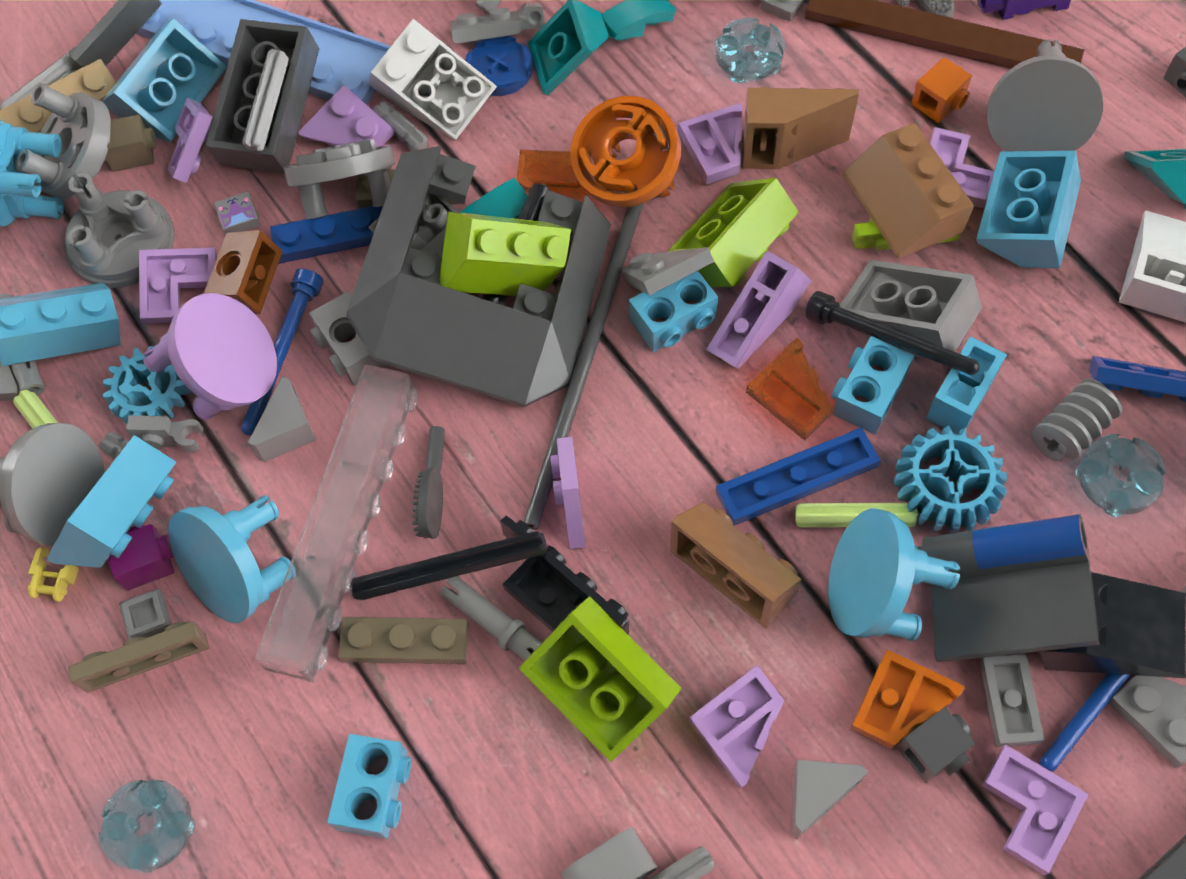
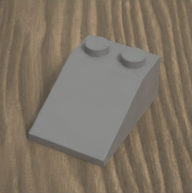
[840,260,982,359]

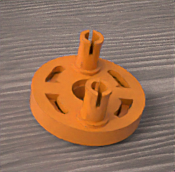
[570,96,681,207]

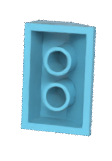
[101,18,227,142]
[976,150,1081,269]
[0,283,121,366]
[46,435,176,568]

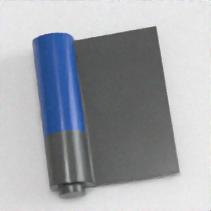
[918,514,1100,662]

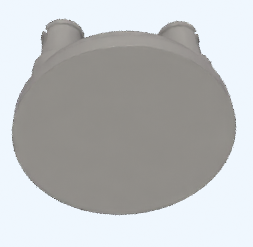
[987,39,1103,151]
[65,173,175,288]
[0,423,105,546]

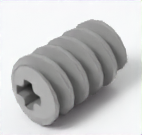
[1031,378,1123,461]

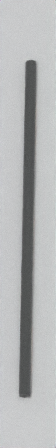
[523,116,671,530]

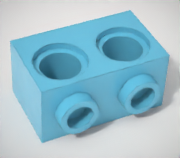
[629,271,718,352]
[831,336,915,435]
[926,336,1007,435]
[327,734,411,839]

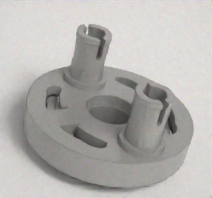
[15,83,111,199]
[283,139,396,219]

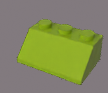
[667,178,799,288]
[439,211,571,296]
[518,596,682,762]

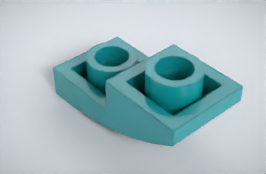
[601,0,676,41]
[459,178,528,219]

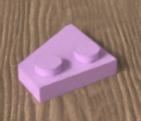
[298,85,395,147]
[678,103,743,185]

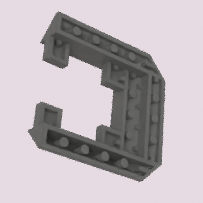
[346,145,611,408]

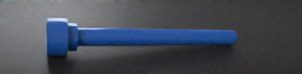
[241,268,324,435]
[1040,674,1130,772]

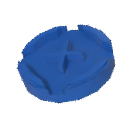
[465,36,533,96]

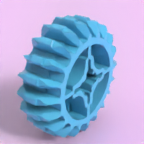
[894,425,1008,533]

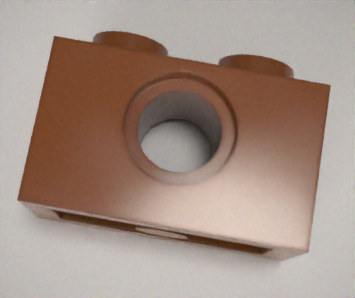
[203,230,283,314]

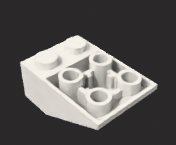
[368,19,497,140]
[1119,210,1186,323]

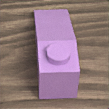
[706,251,812,369]

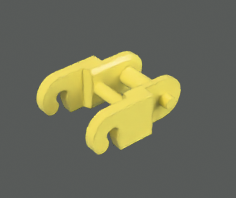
[27,547,79,602]

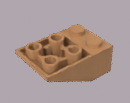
[743,87,859,169]

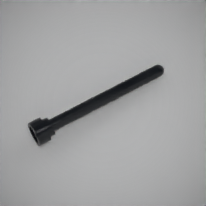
[805,291,980,375]

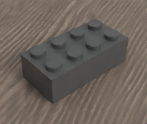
[205,19,319,174]

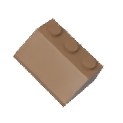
[843,123,974,259]
[670,502,801,629]

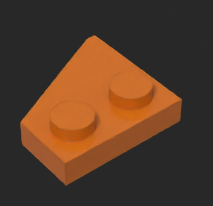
[850,649,965,749]

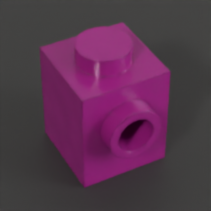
[108,524,174,591]

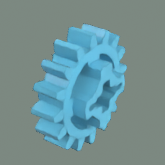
[103,346,191,424]

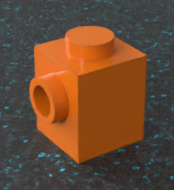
[911,57,972,123]

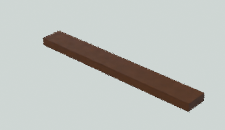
[805,0,1084,68]

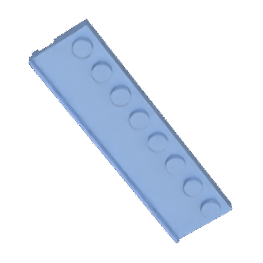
[136,0,391,105]

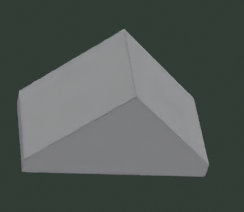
[248,376,316,462]
[791,760,868,839]

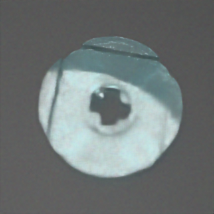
[715,18,785,83]
[1076,434,1166,517]
[99,779,195,873]

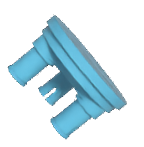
[0,119,64,227]
[168,495,297,623]
[828,508,960,641]

